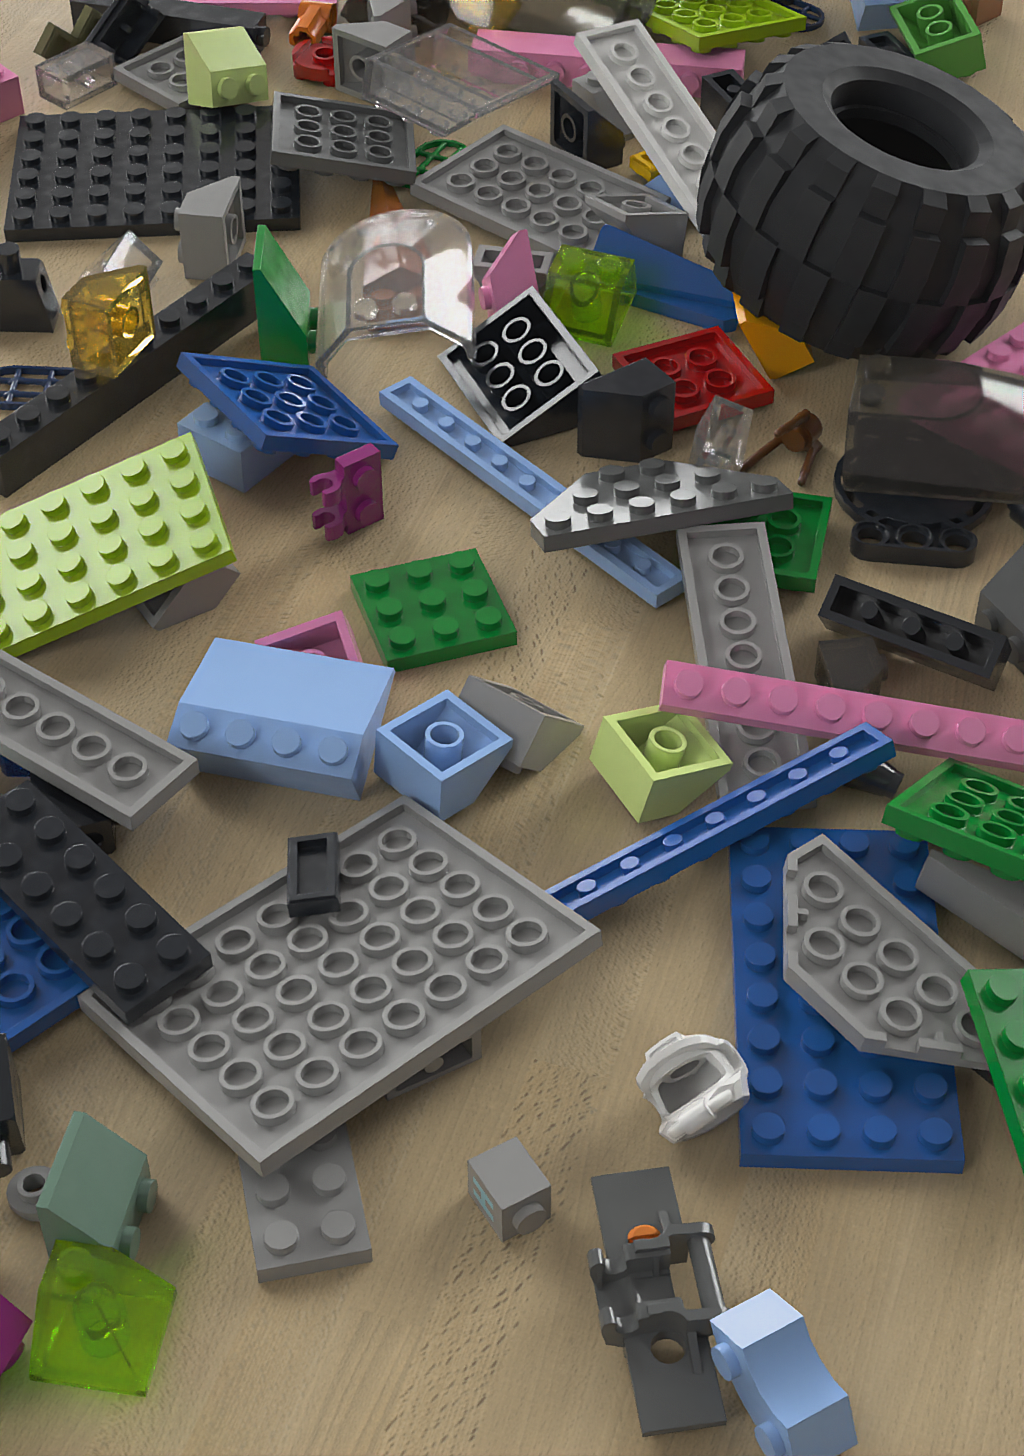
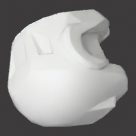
[636,1031,750,1144]

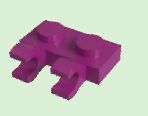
[309,443,384,541]

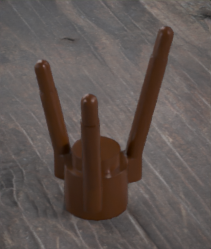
[733,409,823,486]

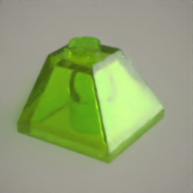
[29,1239,177,1397]

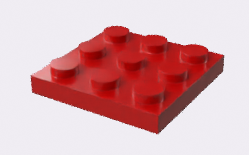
[612,326,775,431]

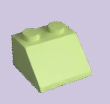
[183,26,269,108]
[589,705,733,823]

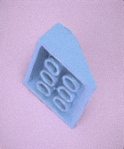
[167,637,395,801]

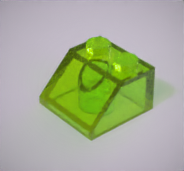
[543,244,637,347]

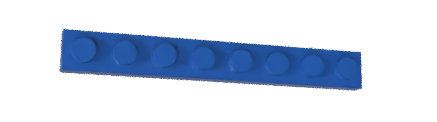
[545,722,896,920]

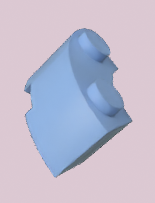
[710,1288,858,1456]

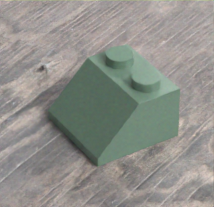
[36,1111,158,1283]

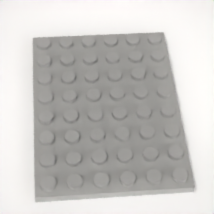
[77,795,603,1178]

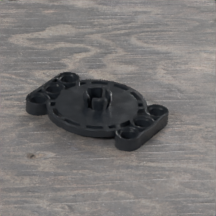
[833,416,996,569]

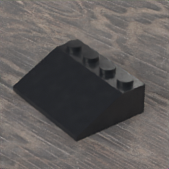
[437,285,602,447]

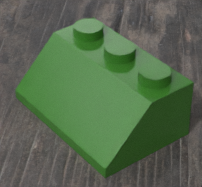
[889,0,986,78]

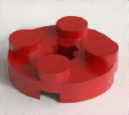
[292,36,335,87]

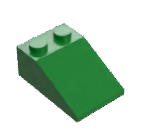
[252,225,319,365]

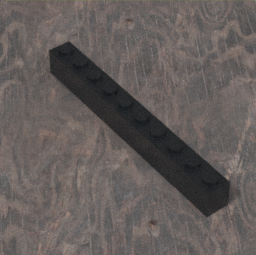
[0,252,257,498]

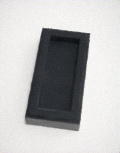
[287,832,341,918]

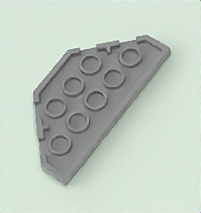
[783,833,990,1071]

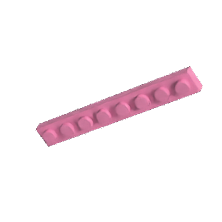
[658,660,1024,772]

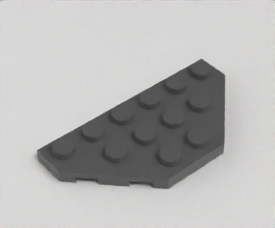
[530,458,793,553]

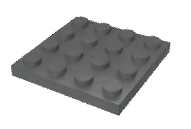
[270,91,417,187]

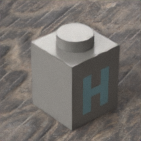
[467,1136,551,1242]

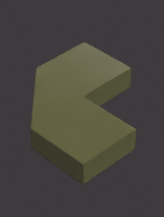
[33,4,103,69]

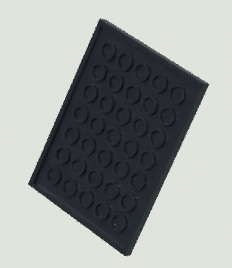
[4,104,301,243]

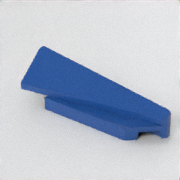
[585,224,738,333]

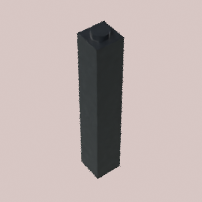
[69,0,271,53]

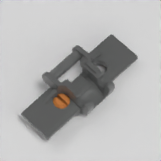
[587,1166,730,1437]

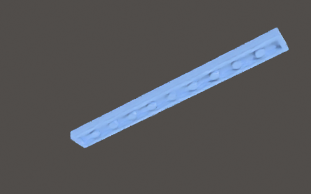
[379,376,684,608]

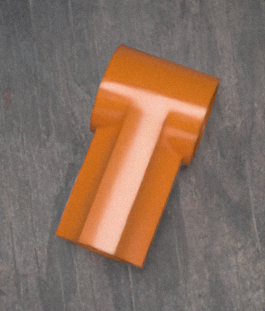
[289,0,337,47]

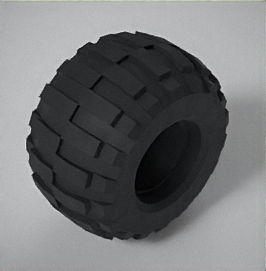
[696,42,1024,367]

